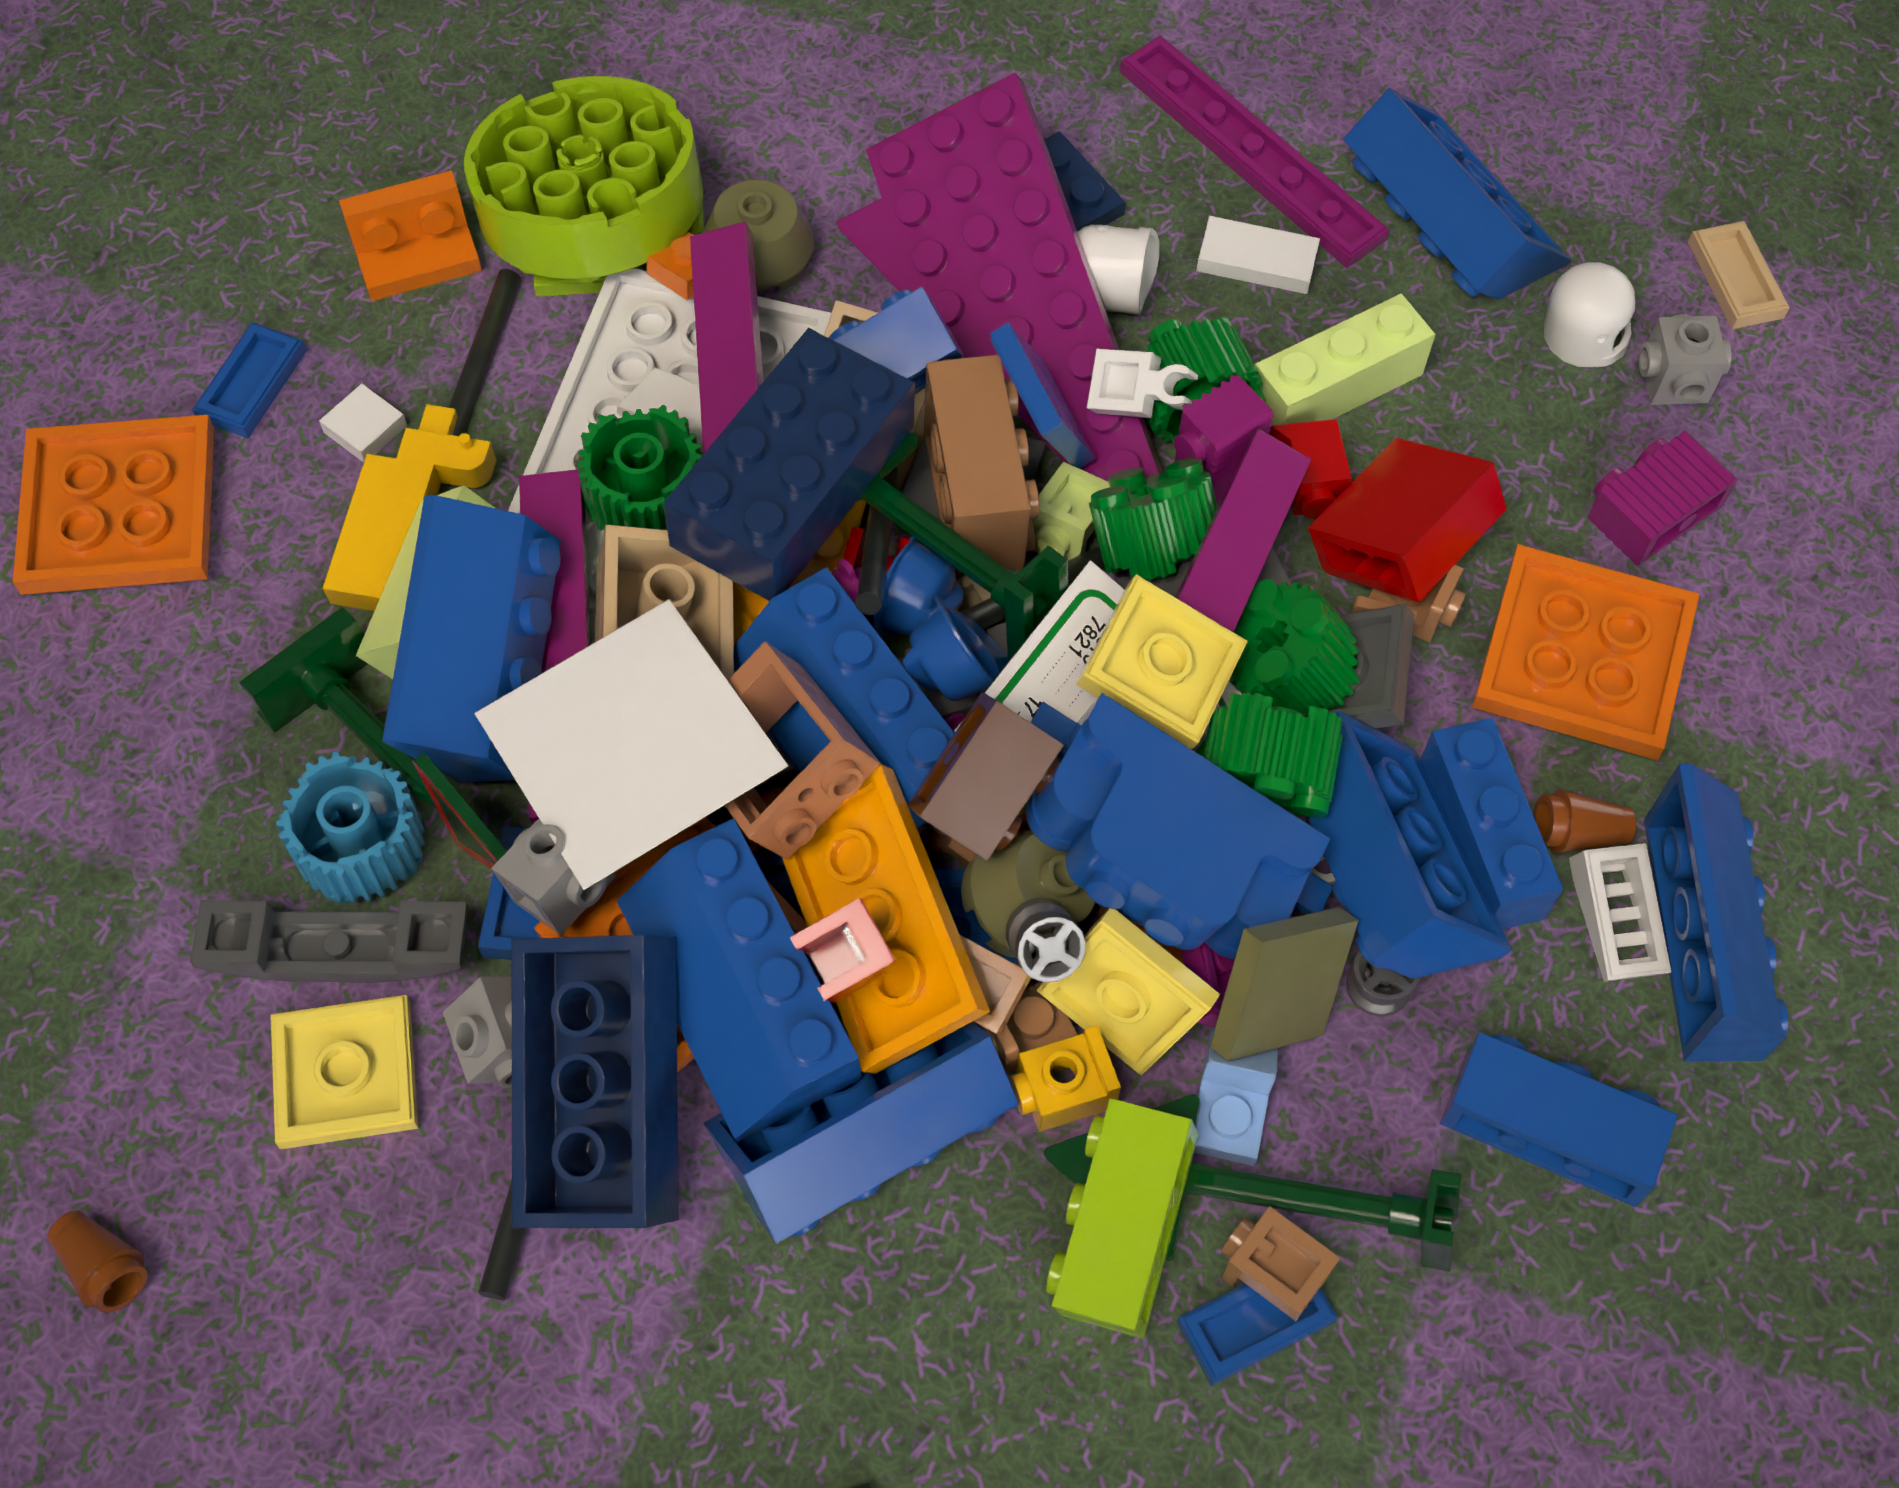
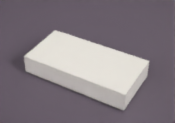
[1196,216,1320,294]

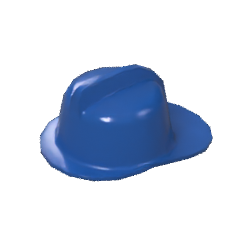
[872,536,964,640]
[903,594,1010,701]

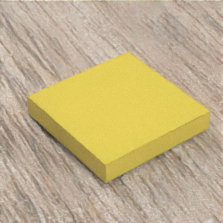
[1076,574,1248,750]
[1036,908,1220,1076]
[271,995,418,1149]

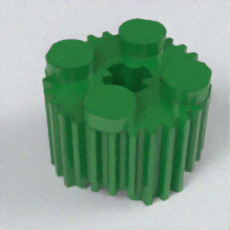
[1146,317,1266,448]
[577,405,702,531]
[1089,458,1218,580]
[1229,579,1360,716]
[1203,693,1343,818]

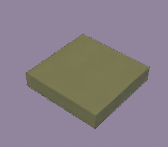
[1210,907,1359,1062]

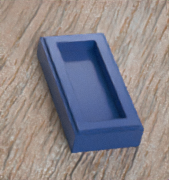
[192,322,307,439]
[1177,1284,1338,1387]

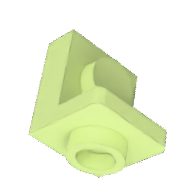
[1032,462,1110,560]

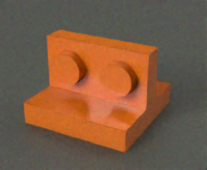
[339,170,482,301]

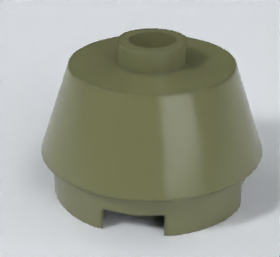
[703,179,815,290]
[961,830,1095,959]

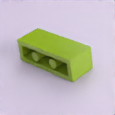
[1046,1098,1199,1339]

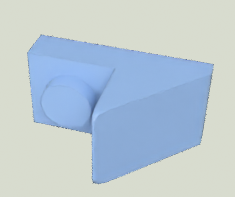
[1194,1027,1278,1166]

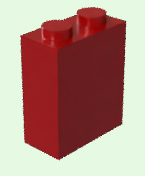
[1308,438,1507,602]

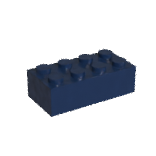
[664,328,915,601]
[511,935,679,1228]

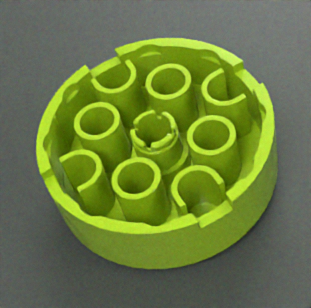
[464,76,704,283]

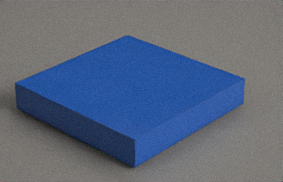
[990,322,1096,468]

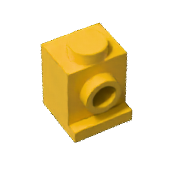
[1010,1025,1121,1132]

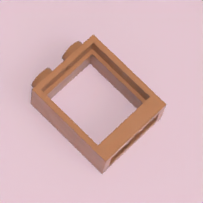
[724,641,881,860]

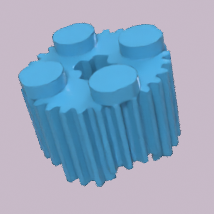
[276,751,425,904]

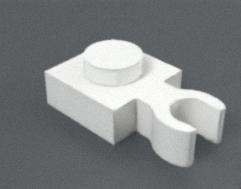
[1087,349,1198,418]

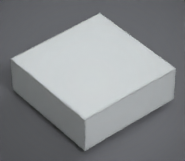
[319,383,407,463]

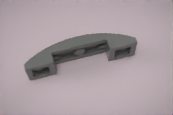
[190,900,469,983]

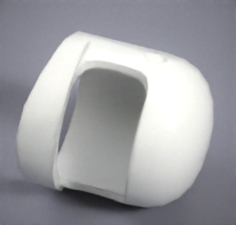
[1077,225,1160,315]
[1544,262,1635,367]

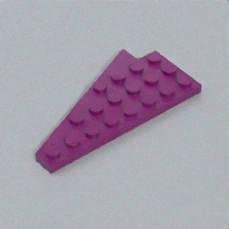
[836,73,1163,482]

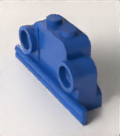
[1026,693,1333,959]

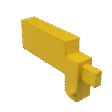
[322,404,497,611]

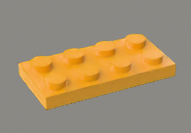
[782,764,990,1074]

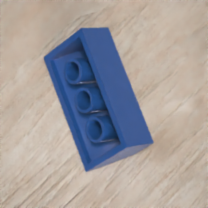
[1343,88,1571,300]
[382,495,561,783]
[733,567,954,828]
[1307,710,1512,979]
[1644,764,1788,1062]
[617,818,861,1142]
[703,1021,1019,1244]

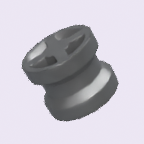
[1005,898,1086,982]
[1345,950,1419,1017]

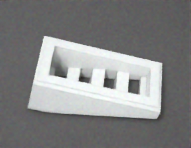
[1569,843,1671,982]

